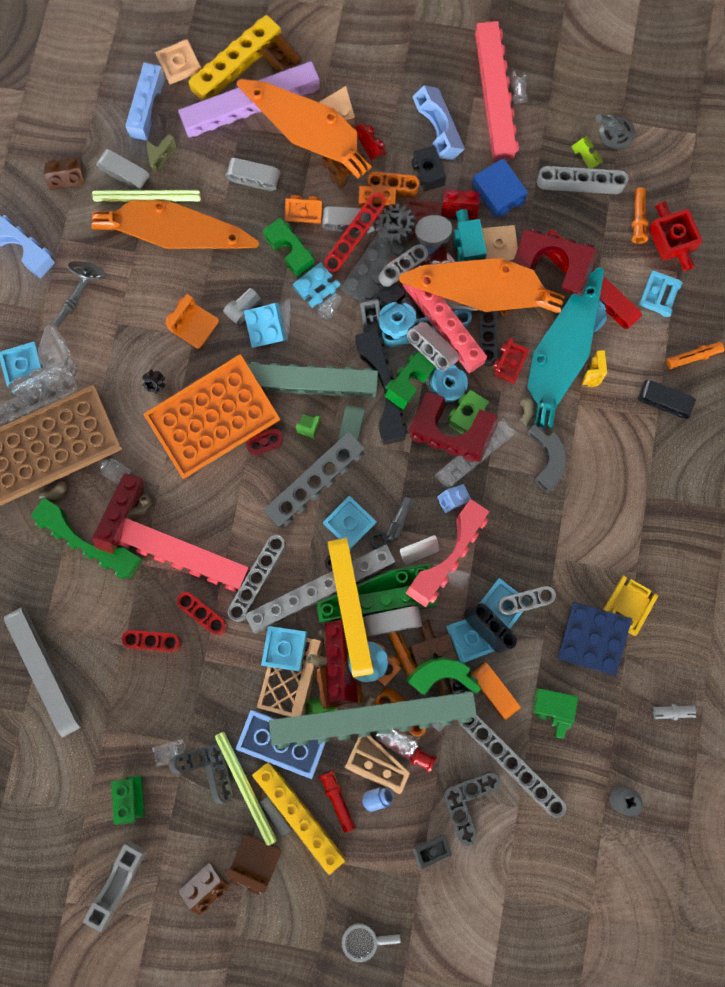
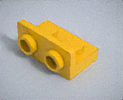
[582,350,607,387]

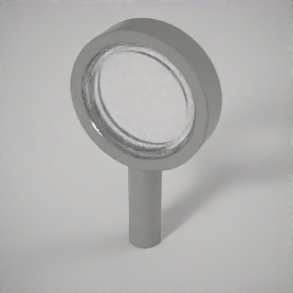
[342,923,401,962]

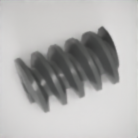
[609,786,643,816]

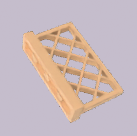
[257,638,324,717]

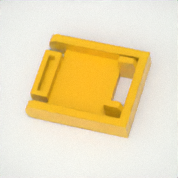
[603,575,658,636]

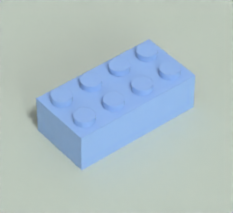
[236,710,326,779]

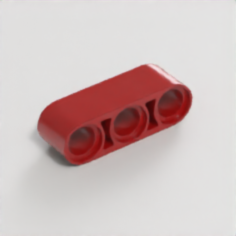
[177,592,227,635]
[121,630,182,652]

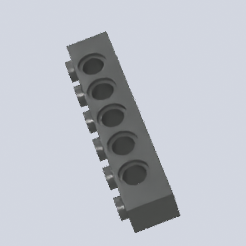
[263,432,366,527]

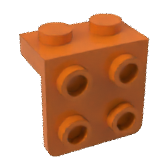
[165,294,219,349]

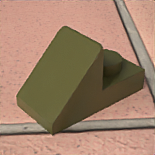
[146,134,177,174]

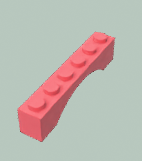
[406,499,490,607]

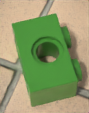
[448,390,489,434]

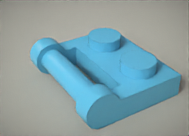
[639,270,682,317]

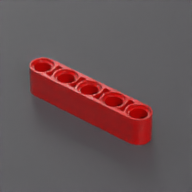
[325,193,385,272]

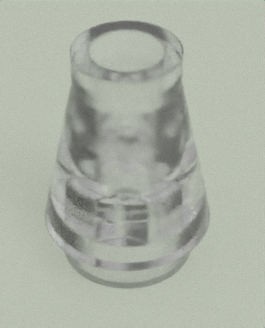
[317,293,342,321]

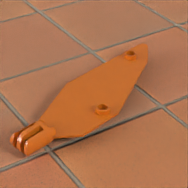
[237,79,372,179]
[92,200,259,249]
[399,258,565,313]

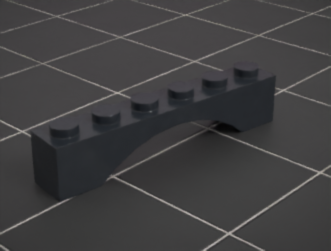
[355,330,408,446]

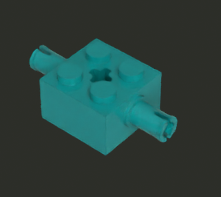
[452,210,487,262]

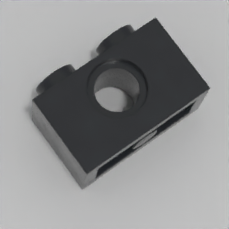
[411,145,446,192]

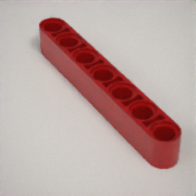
[545,230,642,330]

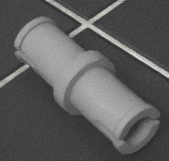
[653,704,696,720]

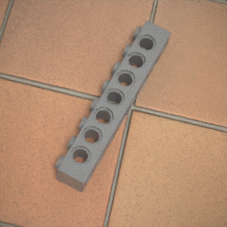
[245,545,395,634]

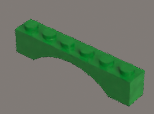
[30,498,143,580]

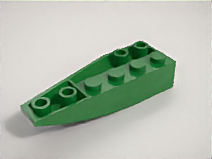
[317,563,437,623]

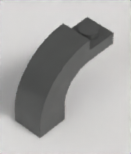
[527,424,566,494]

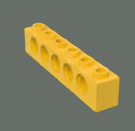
[188,15,281,101]
[252,762,346,875]

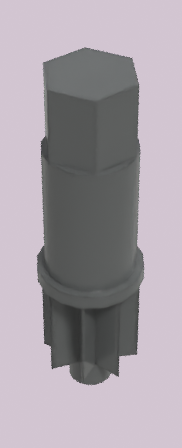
[387,497,414,542]

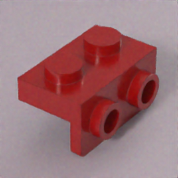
[354,123,387,161]
[441,189,480,220]
[493,338,530,384]

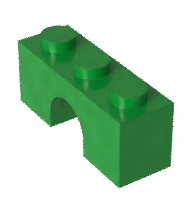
[263,218,315,278]
[385,351,436,410]

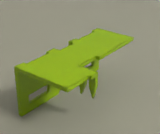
[571,136,603,169]

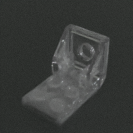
[8,324,78,402]

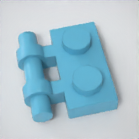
[292,262,340,308]

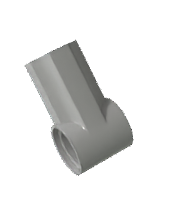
[223,288,261,325]

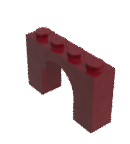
[513,229,598,296]
[408,391,498,462]

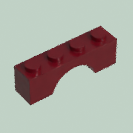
[92,473,144,554]
[325,620,358,705]

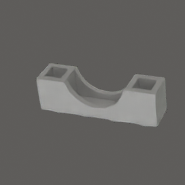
[83,841,147,932]

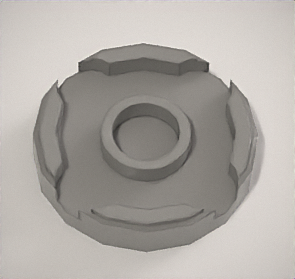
[415,215,452,247]

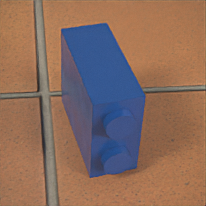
[472,158,528,219]

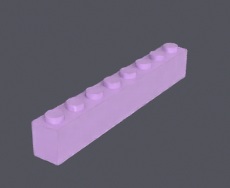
[178,61,320,138]

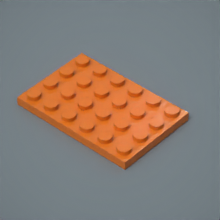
[143,354,281,479]

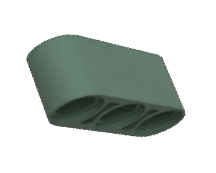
[338,405,365,460]

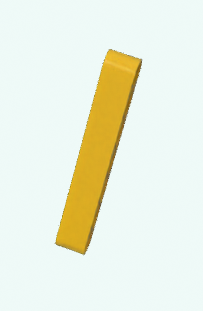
[327,538,373,677]

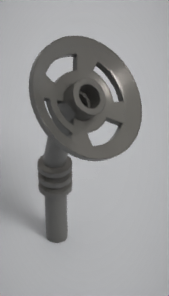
[595,114,635,150]
[52,261,105,328]

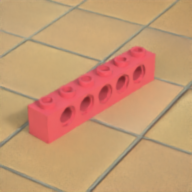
[403,278,487,374]

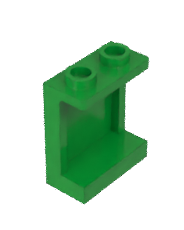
[111,775,145,825]

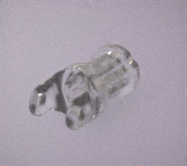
[511,70,528,104]

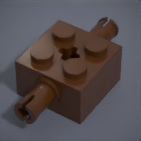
[410,620,458,696]

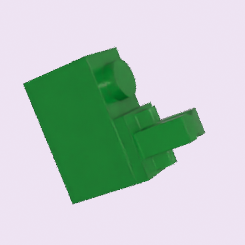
[531,688,578,739]

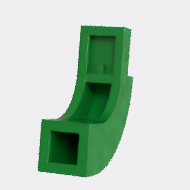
[406,657,481,695]

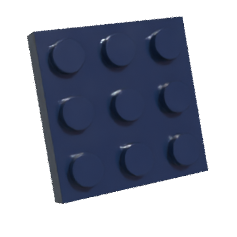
[557,601,632,676]

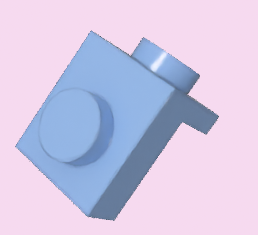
[438,484,471,513]

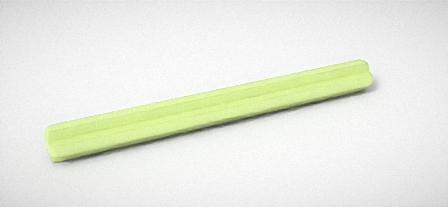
[92,190,201,201]
[215,732,276,845]

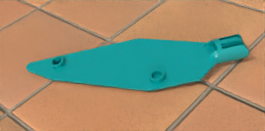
[527,267,604,429]

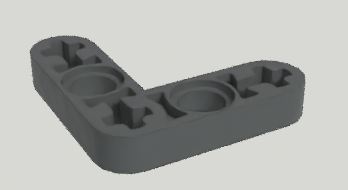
[169,745,233,804]
[444,772,500,846]

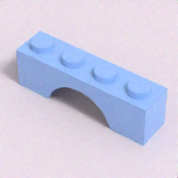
[125,63,165,141]
[413,85,465,160]
[0,215,55,279]

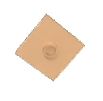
[155,39,202,85]
[482,225,518,262]

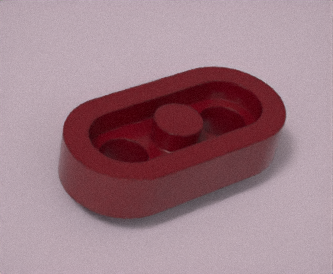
[246,428,284,456]

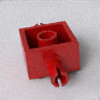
[649,201,703,272]

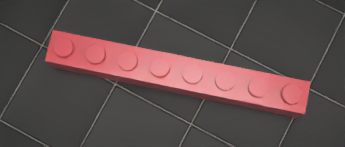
[475,21,519,161]
[118,518,250,592]

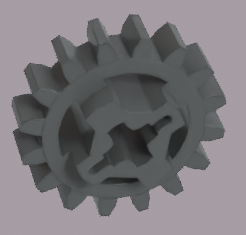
[375,204,416,245]

